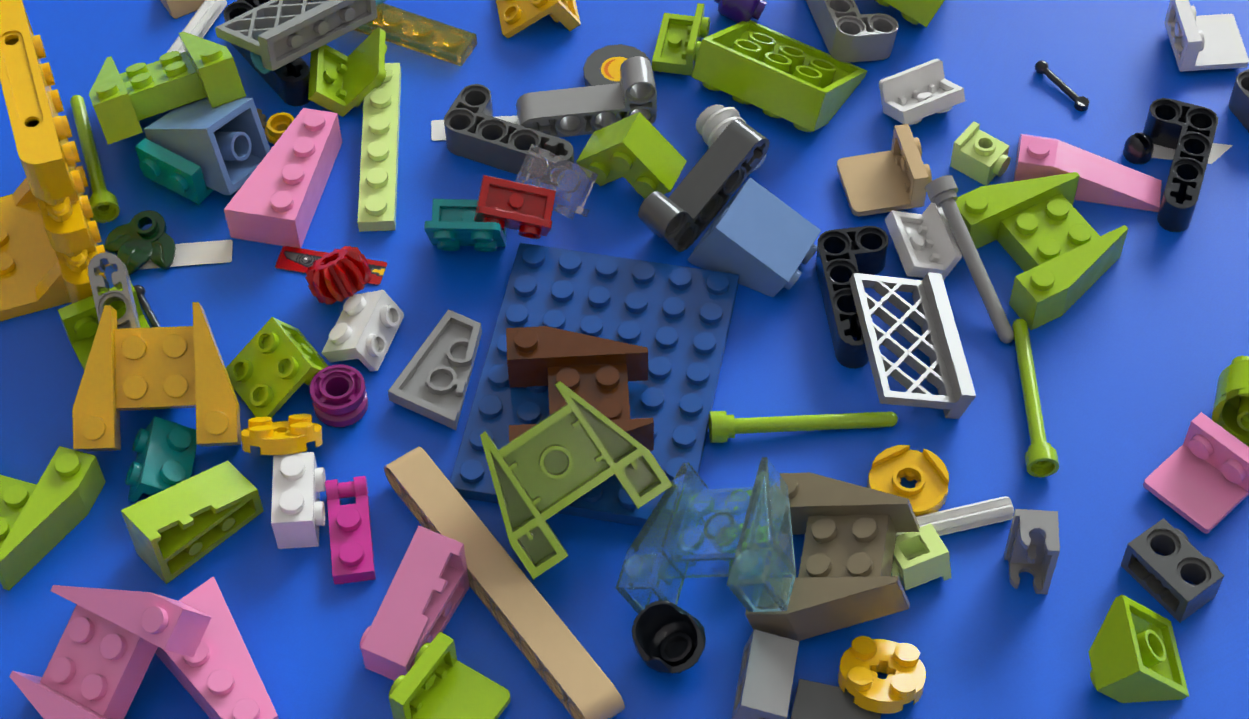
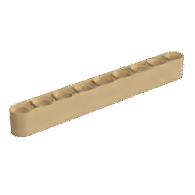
[384,446,625,719]

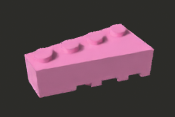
[224,108,342,248]
[155,576,279,719]

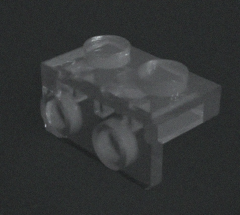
[514,144,598,219]

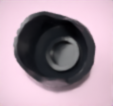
[632,600,706,673]

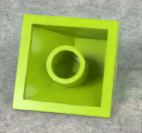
[1088,594,1189,703]

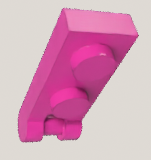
[325,476,376,585]

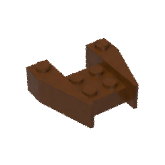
[506,326,654,451]

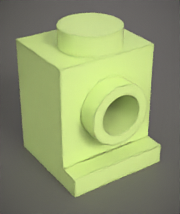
[950,121,1011,186]
[891,523,952,591]

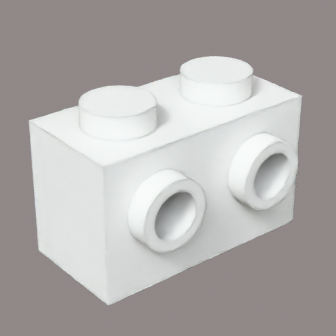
[271,452,326,549]

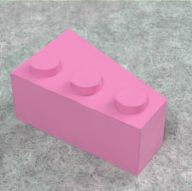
[360,526,470,681]

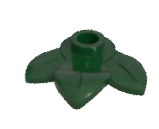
[104,210,176,276]

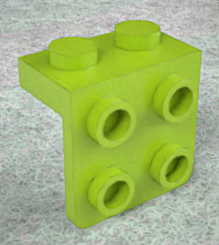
[308,28,387,117]
[389,632,511,719]

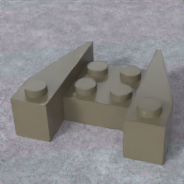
[745,472,920,641]

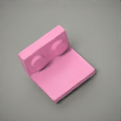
[1143,412,1249,534]

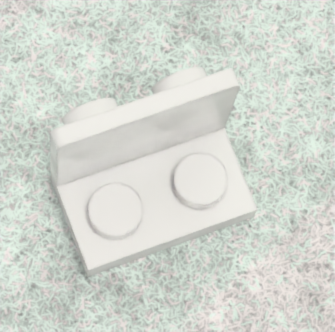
[1164,0,1249,72]

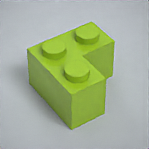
[576,112,687,199]

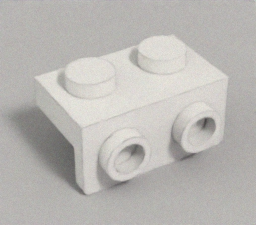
[879,59,965,125]
[885,202,962,281]
[321,290,404,372]

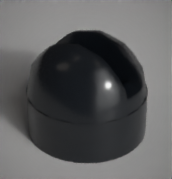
[1123,132,1154,164]

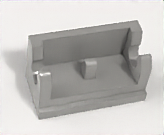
[1004,509,1060,594]
[731,629,799,719]

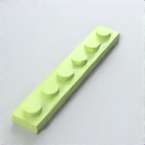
[357,63,401,232]

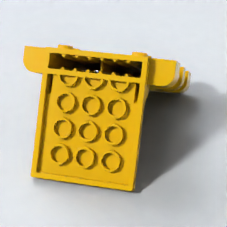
[0,0,110,321]

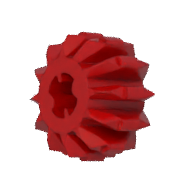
[305,246,372,304]

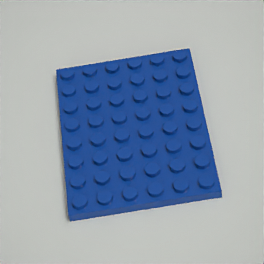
[450,243,739,534]

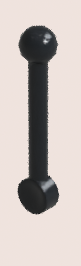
[1035,60,1089,111]
[133,285,161,327]

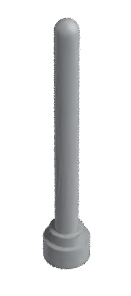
[925,175,1014,344]

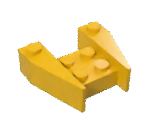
[72,302,241,452]

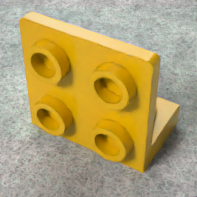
[496,0,581,39]

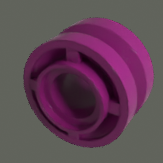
[310,364,368,427]

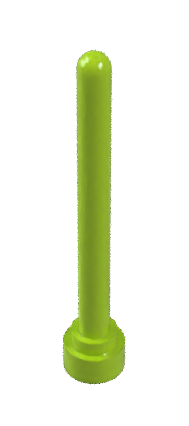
[70,95,120,223]
[1012,318,1059,477]
[708,411,898,443]

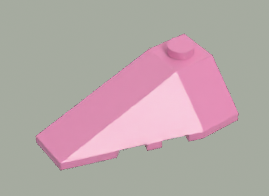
[1013,134,1162,212]

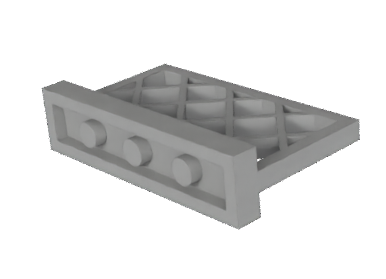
[215,0,378,71]
[849,272,976,419]

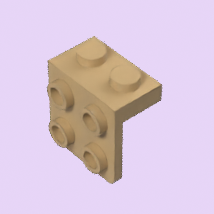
[837,124,932,217]

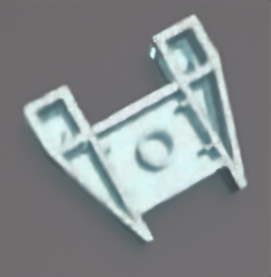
[616,457,796,615]

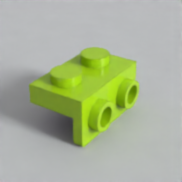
[652,3,710,76]

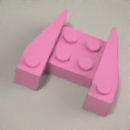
[9,585,212,719]

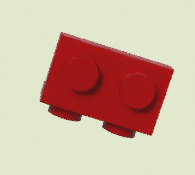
[474,175,556,239]

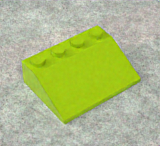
[692,20,867,132]

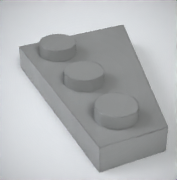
[388,309,482,430]

